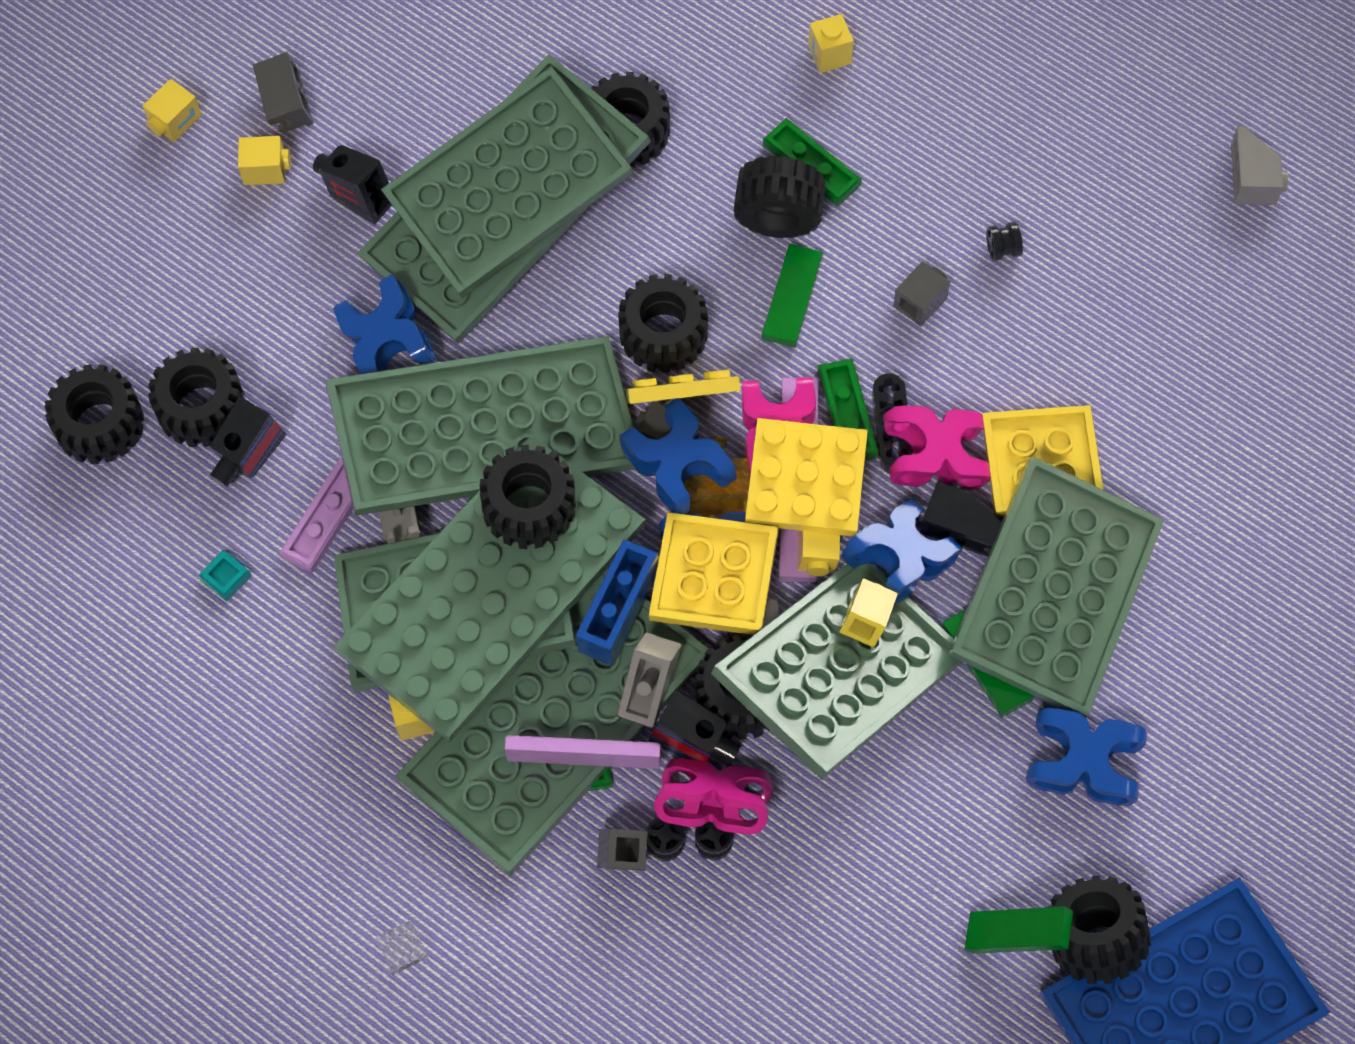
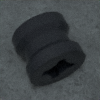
[986,222,1023,261]
[646,817,685,861]
[695,822,733,861]

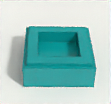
[198,549,252,602]

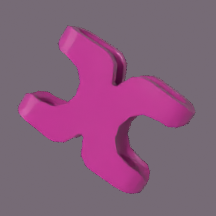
[742,377,816,479]
[883,406,991,490]
[654,758,774,835]

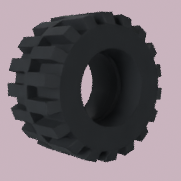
[591,72,670,167]
[733,156,825,238]
[618,274,708,373]
[148,347,245,447]
[44,364,144,464]
[479,445,576,549]
[696,635,770,739]
[1047,876,1151,984]

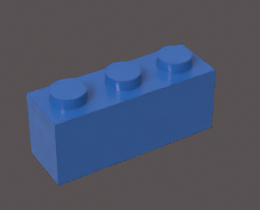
[576,539,658,666]

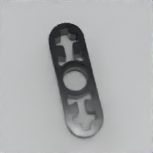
[872,373,913,474]

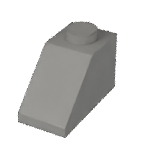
[1231,126,1288,205]
[617,632,682,728]

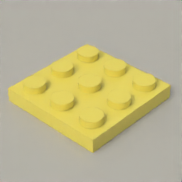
[625,370,741,404]
[982,405,1103,518]
[745,418,868,537]
[649,512,778,635]

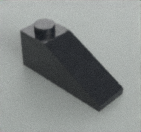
[920,481,1002,557]

